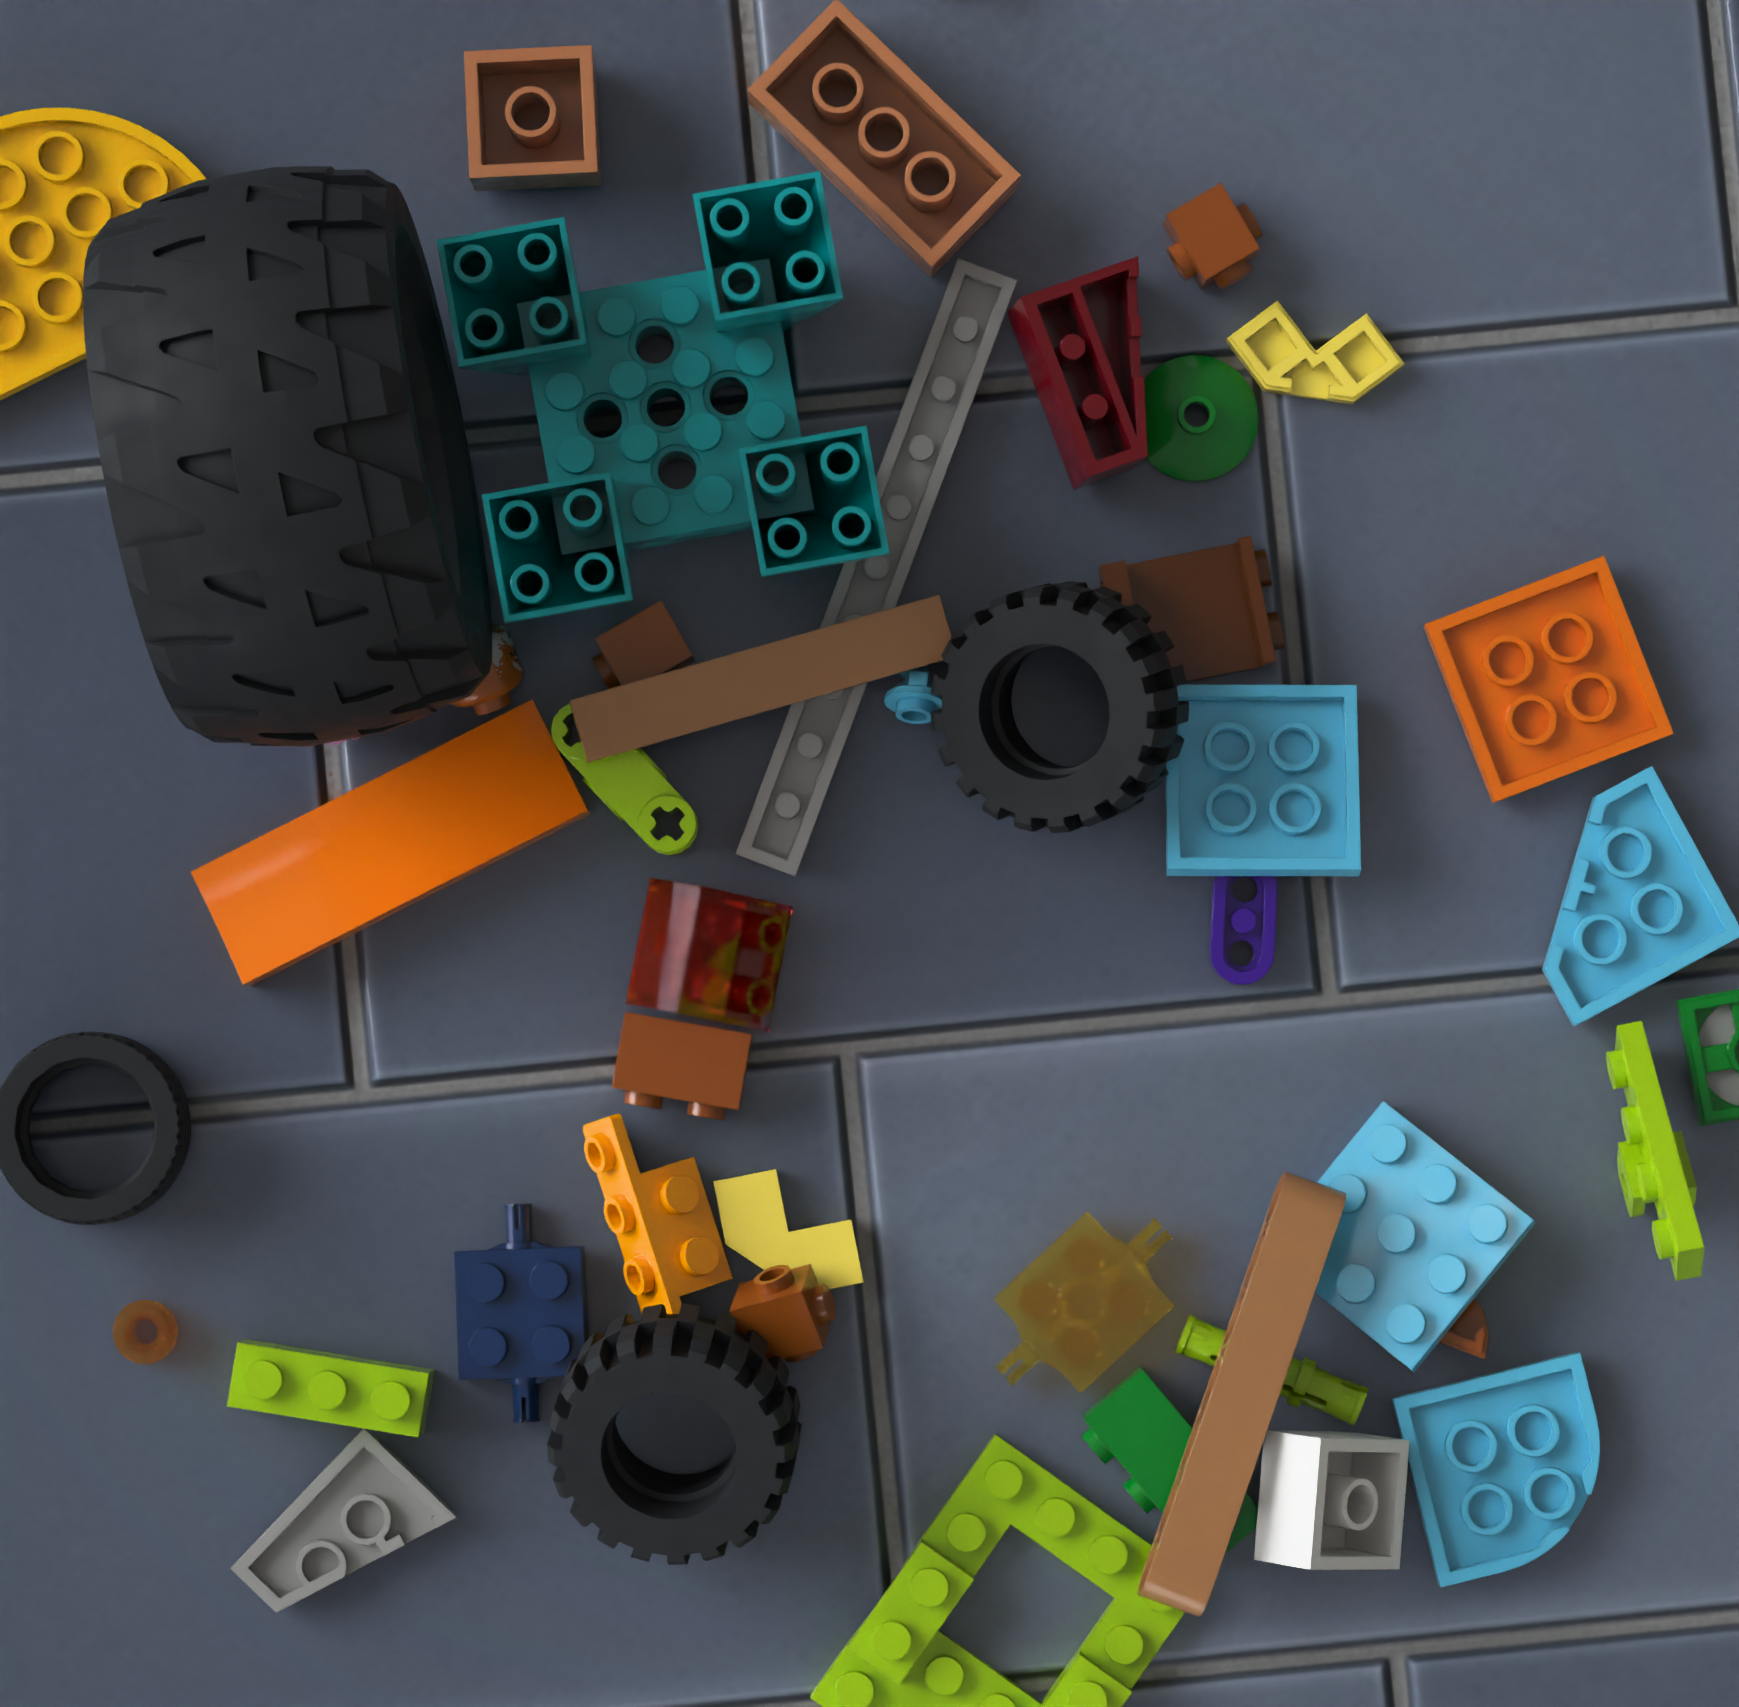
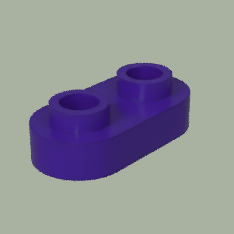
[1209,876,1278,985]

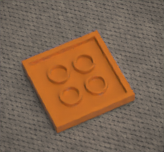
[1423,556,1674,804]

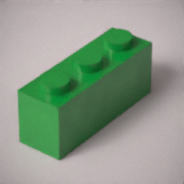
[1080,1366,1258,1554]

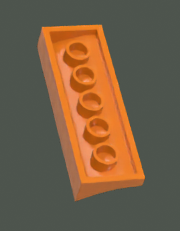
[191,699,591,986]

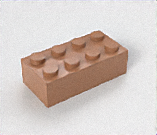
[747,0,1021,278]

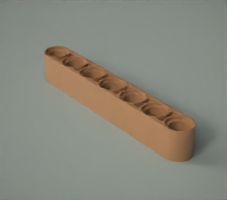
[1138,1171,1346,1617]

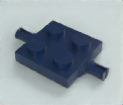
[454,1203,588,1423]

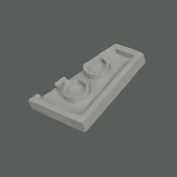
[230,1429,459,1613]

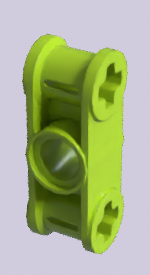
[551,704,699,855]

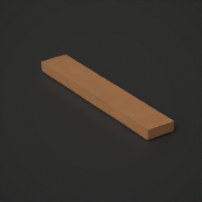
[569,595,952,763]

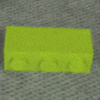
[227,1339,435,1437]

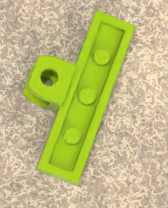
[1606,1021,1704,1281]

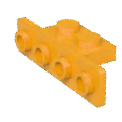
[583,1113,733,1314]

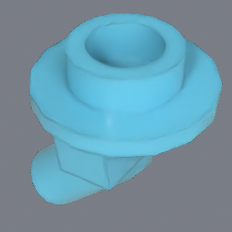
[884,666,942,724]

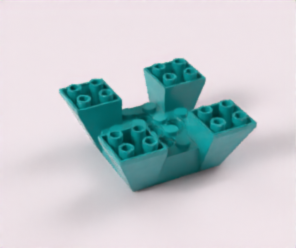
[436,171,889,624]

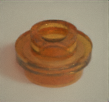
[113,1300,178,1364]

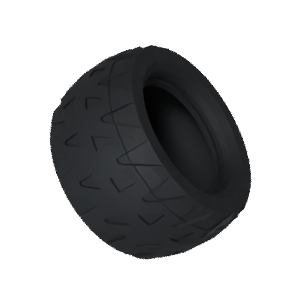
[83,166,492,747]

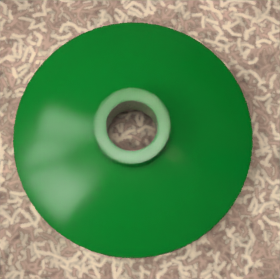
[1144,355,1258,482]

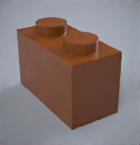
[611,1012,753,1121]

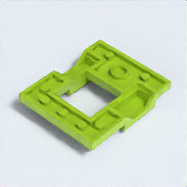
[810,1433,1185,1707]

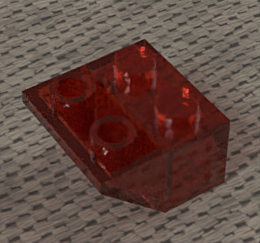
[625,878,793,1032]

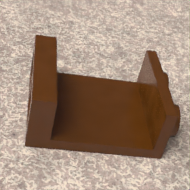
[1098,535,1284,682]

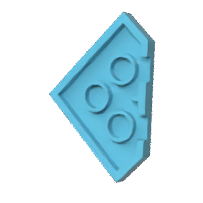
[1542,766,1739,1026]

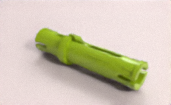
[1175,1315,1369,1426]

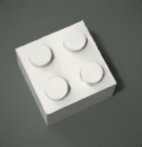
[1254,1430,1410,1570]

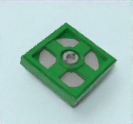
[1675,989,1739,1126]

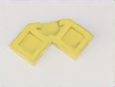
[1226,300,1405,404]
[713,1169,864,1289]

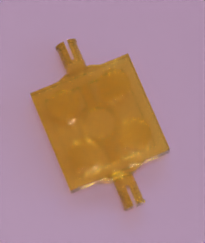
[993,1211,1174,1393]

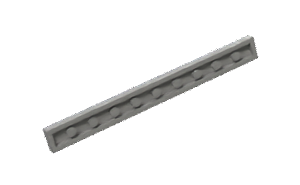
[735,258,1018,877]

